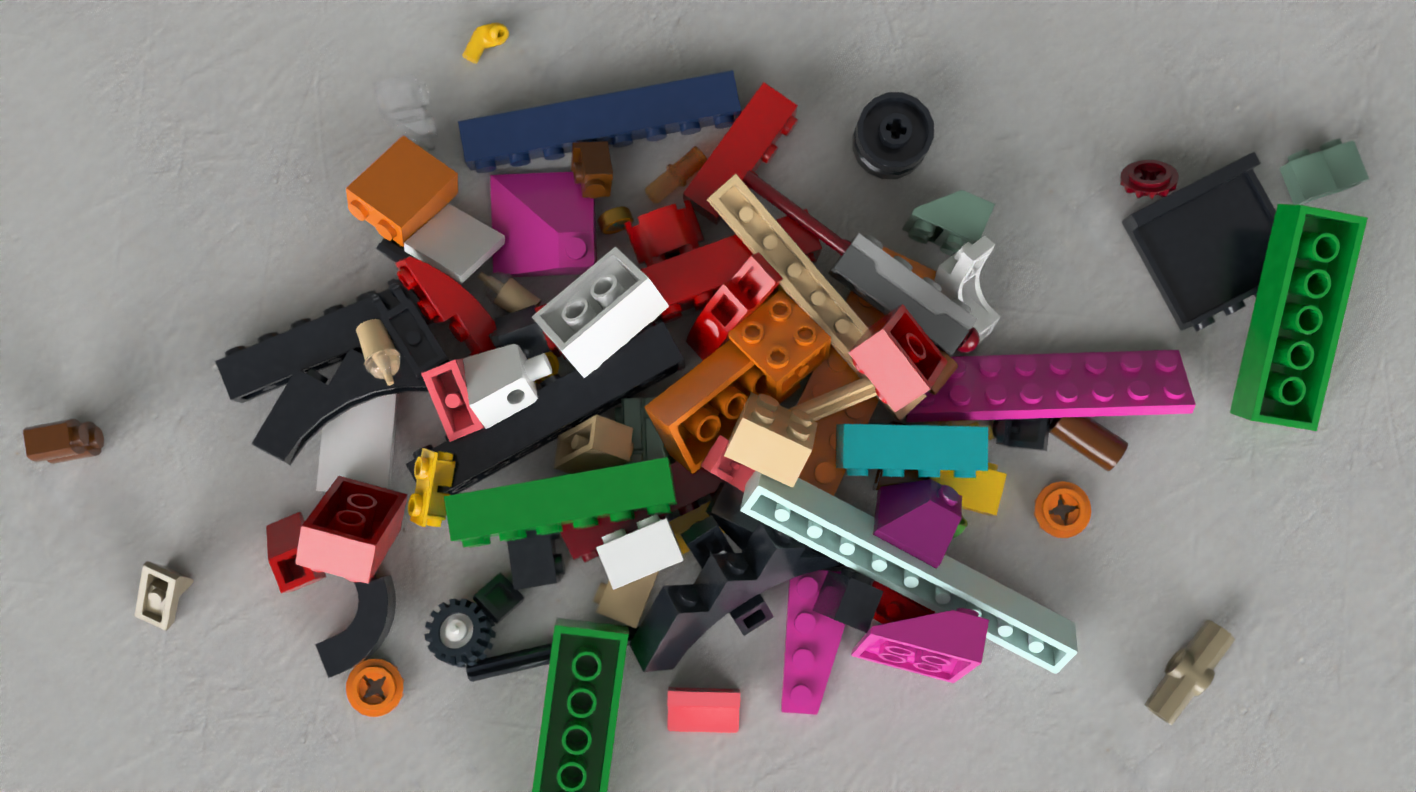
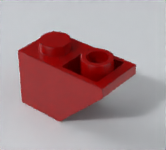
[266,512,327,593]

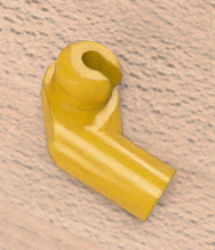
[462,22,509,64]

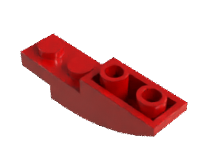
[686,252,783,360]
[395,256,496,356]

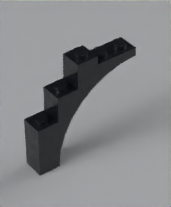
[251,343,450,466]
[629,522,846,672]

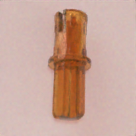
[644,146,707,204]

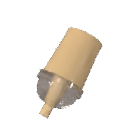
[478,272,541,313]
[356,319,401,385]

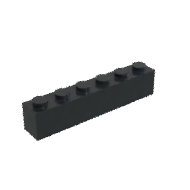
[215,279,435,403]

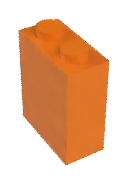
[346,135,458,247]

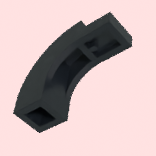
[680,515,774,636]
[315,569,396,678]

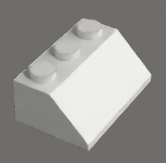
[532,246,669,378]

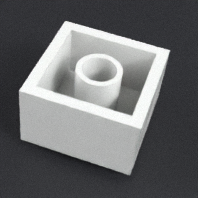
[596,514,684,590]

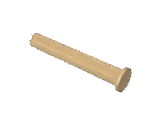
[789,376,877,421]

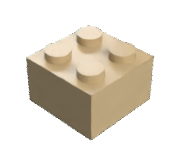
[724,392,818,488]

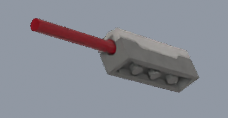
[742,170,980,356]

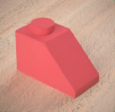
[421,358,485,442]

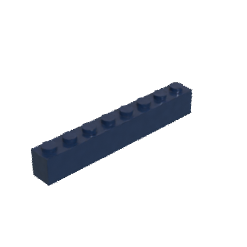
[458,70,741,173]

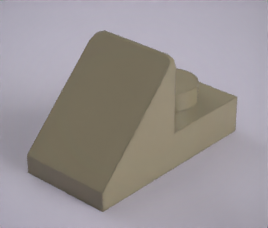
[134,561,194,631]

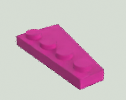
[781,570,861,715]

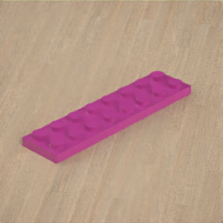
[906,350,1196,422]

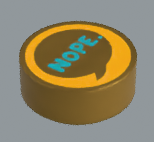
[597,206,634,235]

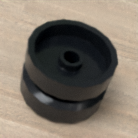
[852,92,934,179]

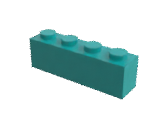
[836,424,988,478]

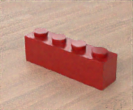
[683,82,799,225]

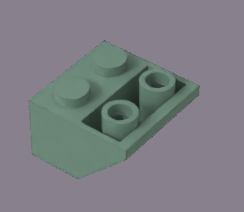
[902,190,995,256]

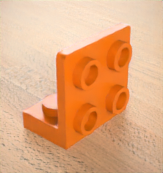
[728,291,831,400]

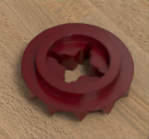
[1120,160,1179,199]

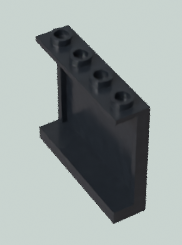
[1122,152,1276,332]

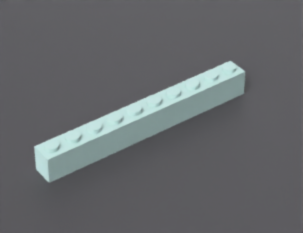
[740,471,1078,674]

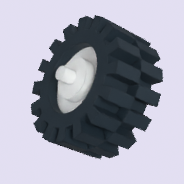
[424,598,496,668]

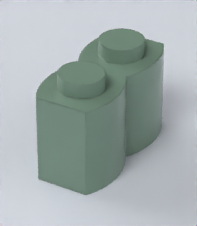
[1279,138,1369,205]

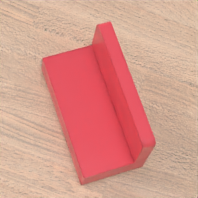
[667,687,741,733]

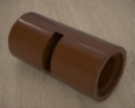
[1049,417,1128,472]

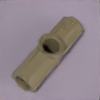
[1144,620,1236,725]

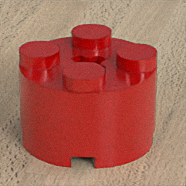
[624,200,705,267]

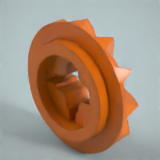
[1034,481,1091,538]
[346,659,404,717]

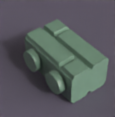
[615,397,667,465]

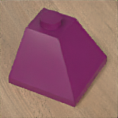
[873,479,962,569]

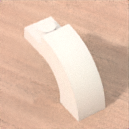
[935,235,1001,354]

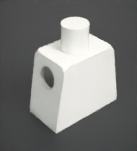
[463,344,553,429]

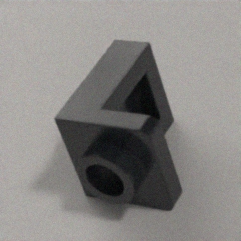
[993,418,1051,451]

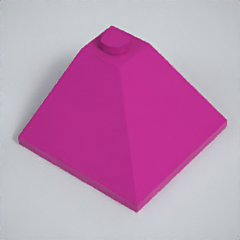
[490,172,597,278]
[851,608,989,683]

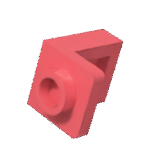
[701,435,755,492]

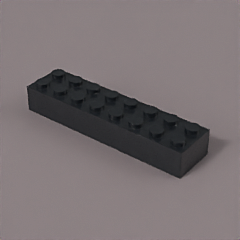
[406,321,685,495]

